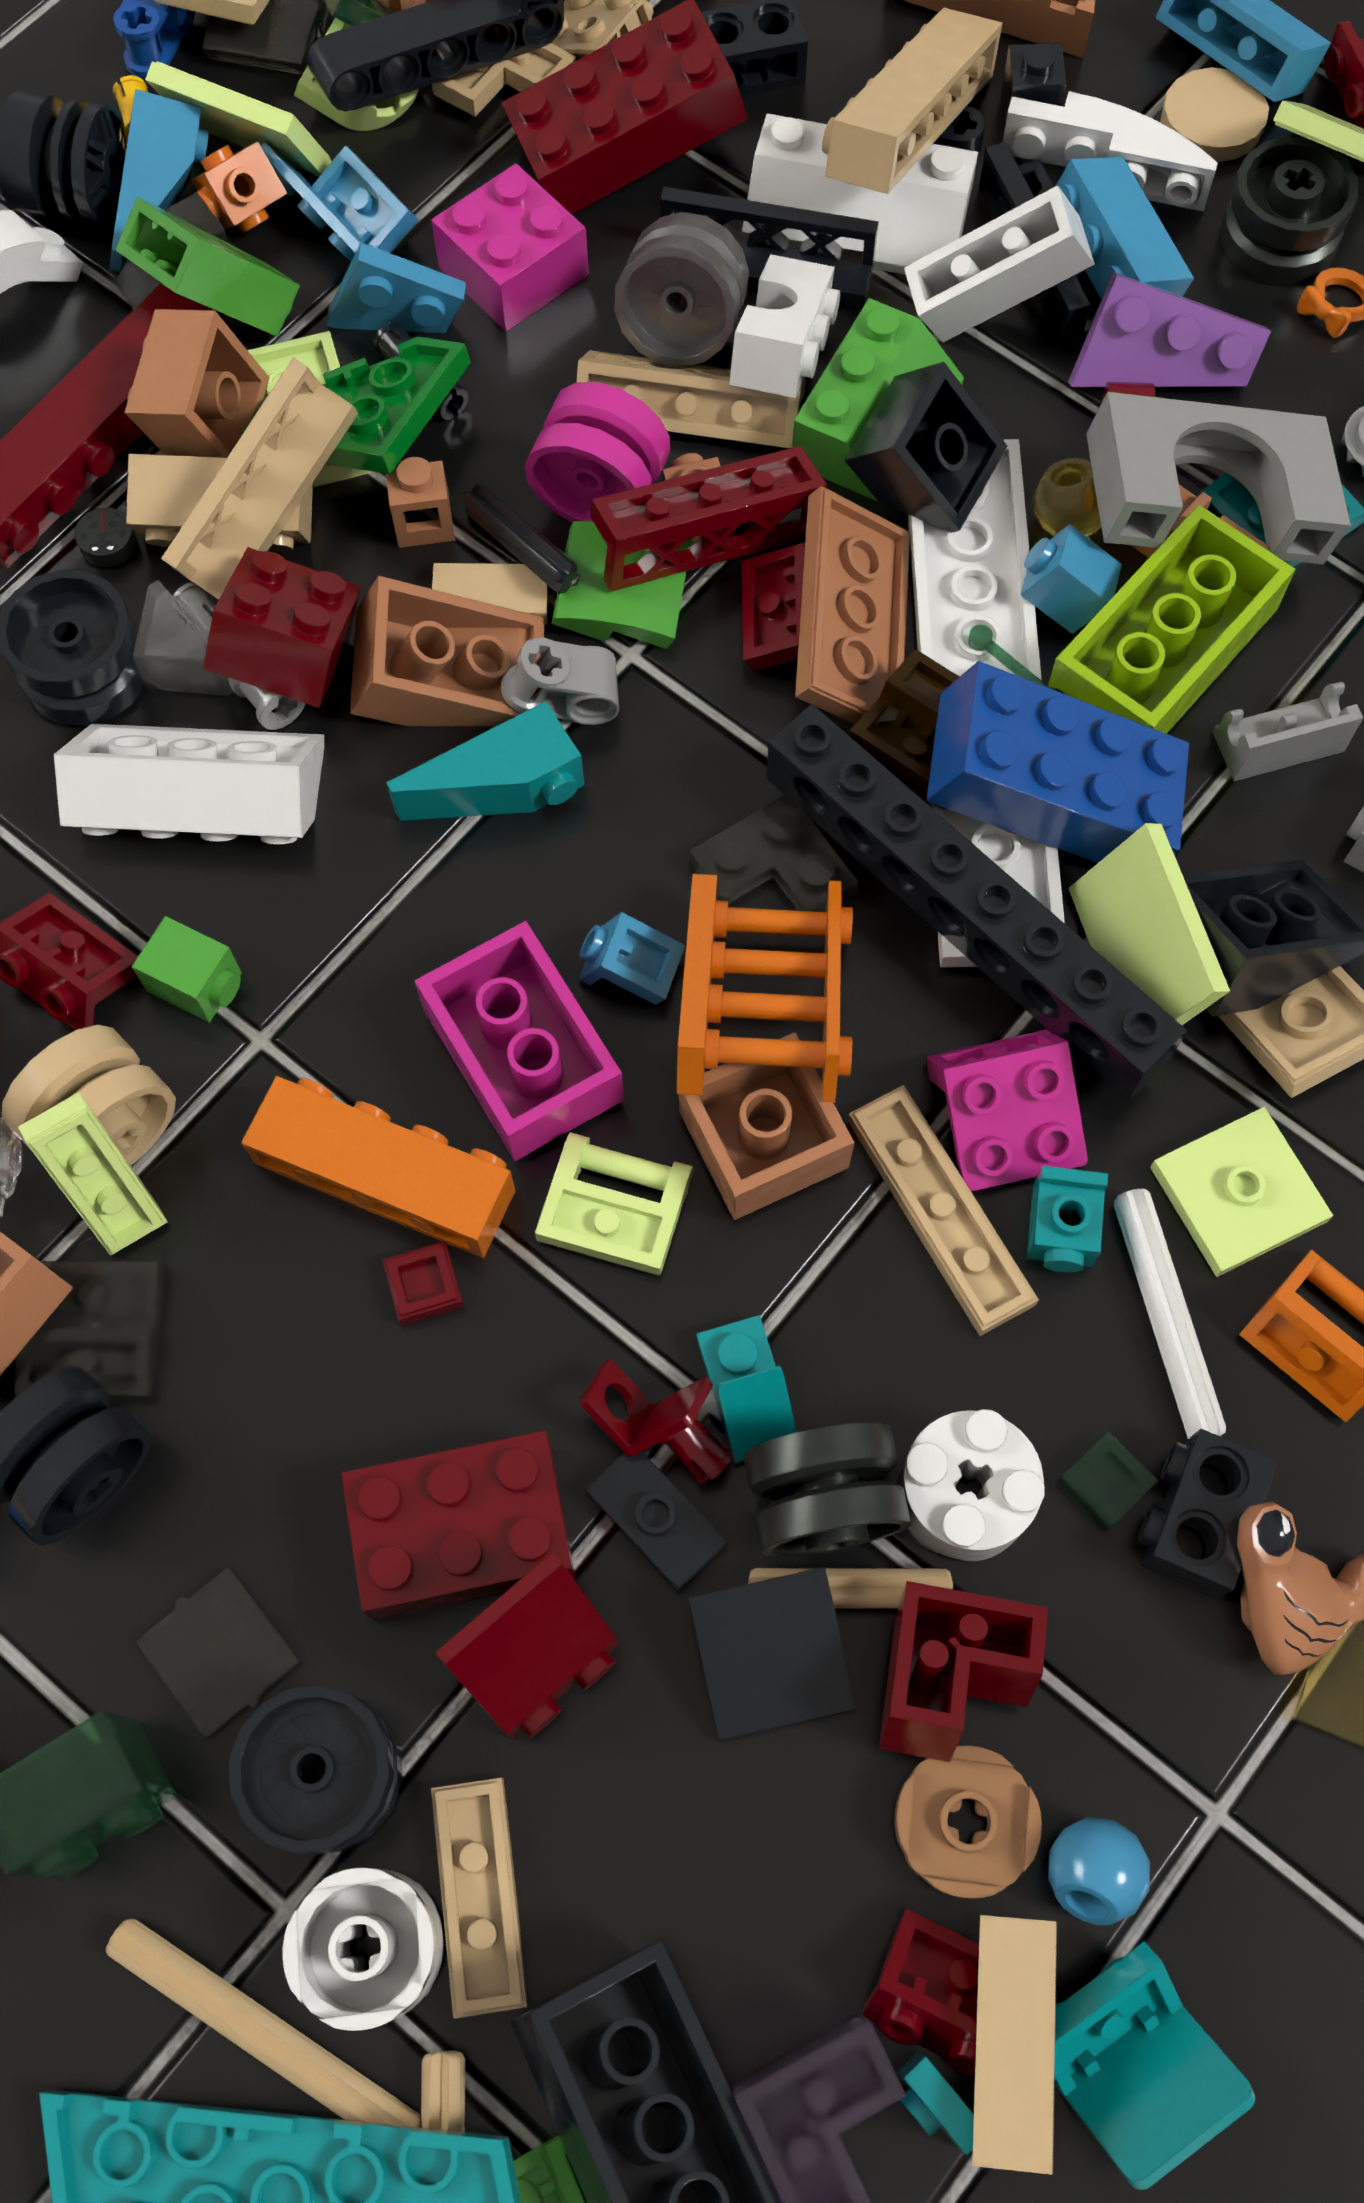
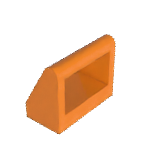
[1239,1249,1364,1422]

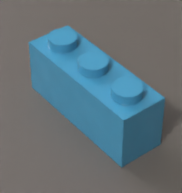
[1155,0,1331,102]
[1056,157,1194,300]

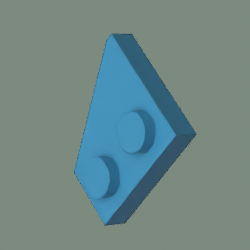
[326,242,466,333]

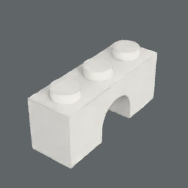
[729,254,840,398]

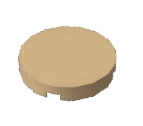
[1160,67,1269,162]

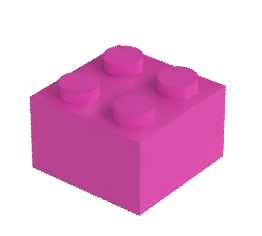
[431,163,589,332]

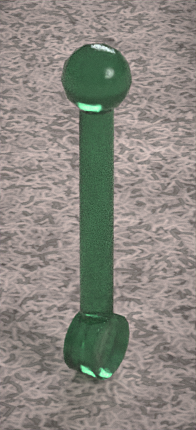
[968,624,1066,695]

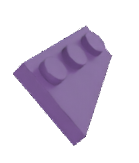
[1068,272,1271,387]

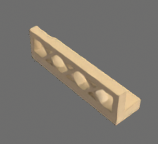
[576,350,806,448]
[161,357,358,600]

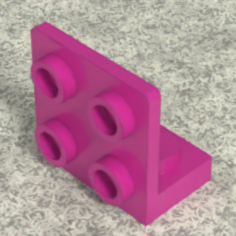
[926,1030,1088,1191]

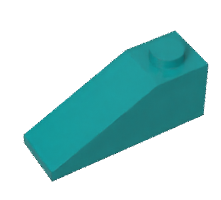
[386,701,584,821]

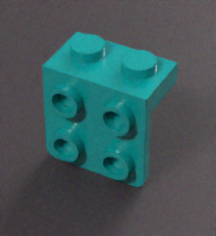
[1054,1941,1255,2190]

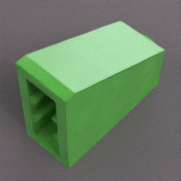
[115,197,300,337]

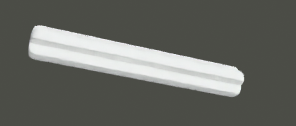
[1114,1189,1226,1439]

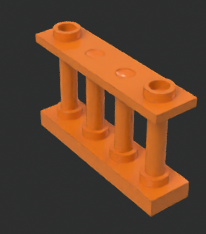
[677,874,853,1102]

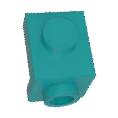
[896,2052,974,2155]

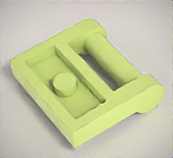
[535,1132,694,1276]

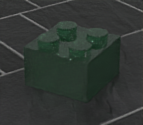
[0,1711,177,1880]

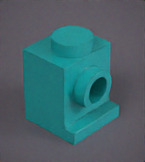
[1027,1165,1108,1272]

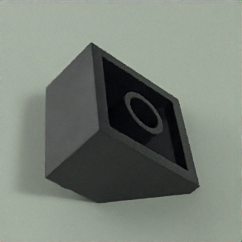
[844,361,1008,533]

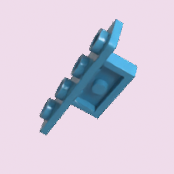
[261,142,419,261]

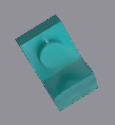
[696,1315,796,1465]

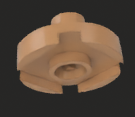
[894,1746,1042,1898]

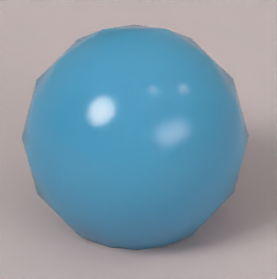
[1048,1817,1150,1925]

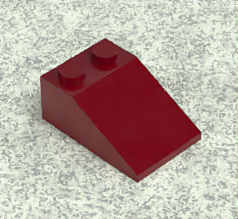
[435,1552,619,1739]

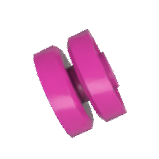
[524,382,670,523]

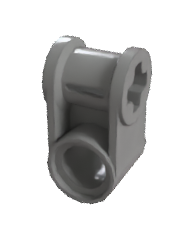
[501,638,619,725]

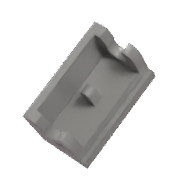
[1212,682,1363,781]

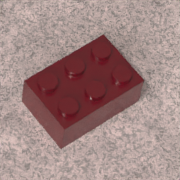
[341,1431,576,1622]

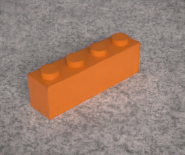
[241,1076,516,1259]

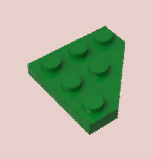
[241,337,471,474]

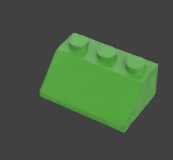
[792,298,964,501]

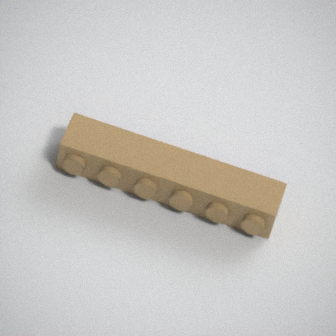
[822,8,1003,194]

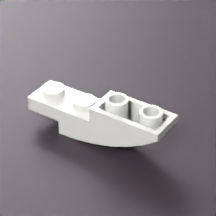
[1002,91,1218,211]

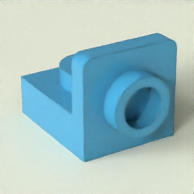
[579,912,685,1005]

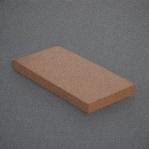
[795,486,910,724]

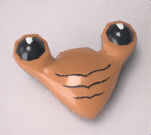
[1237,1501,1364,1675]

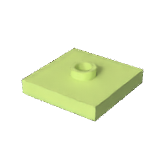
[1150,1106,1333,1278]

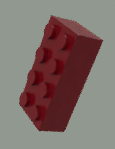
[501,0,748,215]

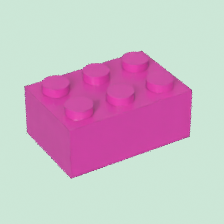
[414,921,625,1162]

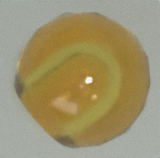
[1033,458,1101,537]

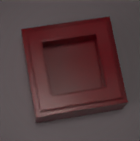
[382,1241,464,1326]

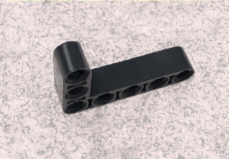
[307,0,564,112]

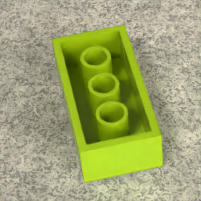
[1047,505,1296,734]

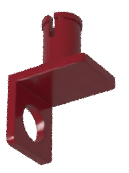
[580,1360,732,1484]

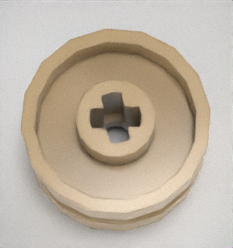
[2,1025,176,1165]

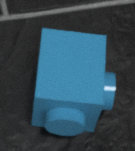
[1020,524,1122,634]

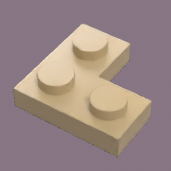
[432,43,577,117]

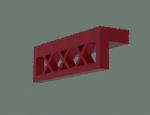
[590,446,827,592]

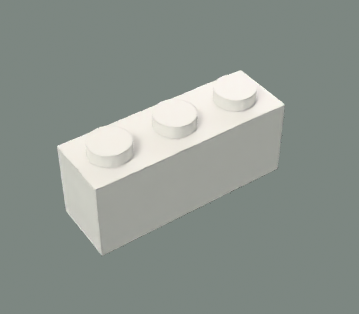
[904,185,1095,342]

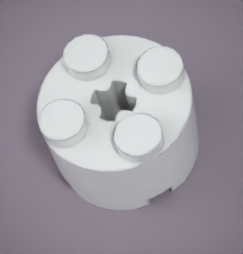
[898,1409,1045,1561]
[283,1868,444,2031]

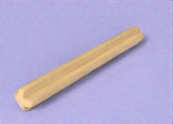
[105,1919,421,2128]

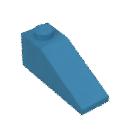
[110,89,209,272]

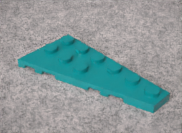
[39,2090,521,2203]

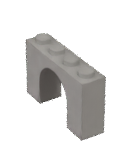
[1086,392,1351,565]

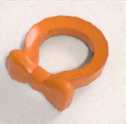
[1297,268,1364,338]

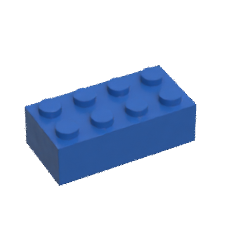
[926,661,1189,863]

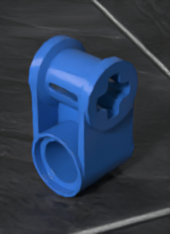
[113,0,195,78]

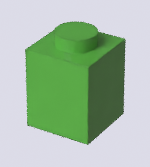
[132,916,242,1023]

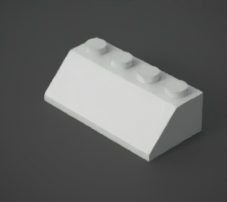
[742,114,978,275]
[54,724,324,844]

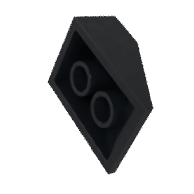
[1183,860,1364,1017]

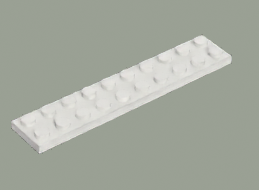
[908,439,1065,967]

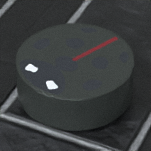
[75,507,137,567]

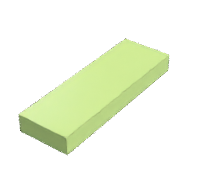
[18,1092,167,1256]

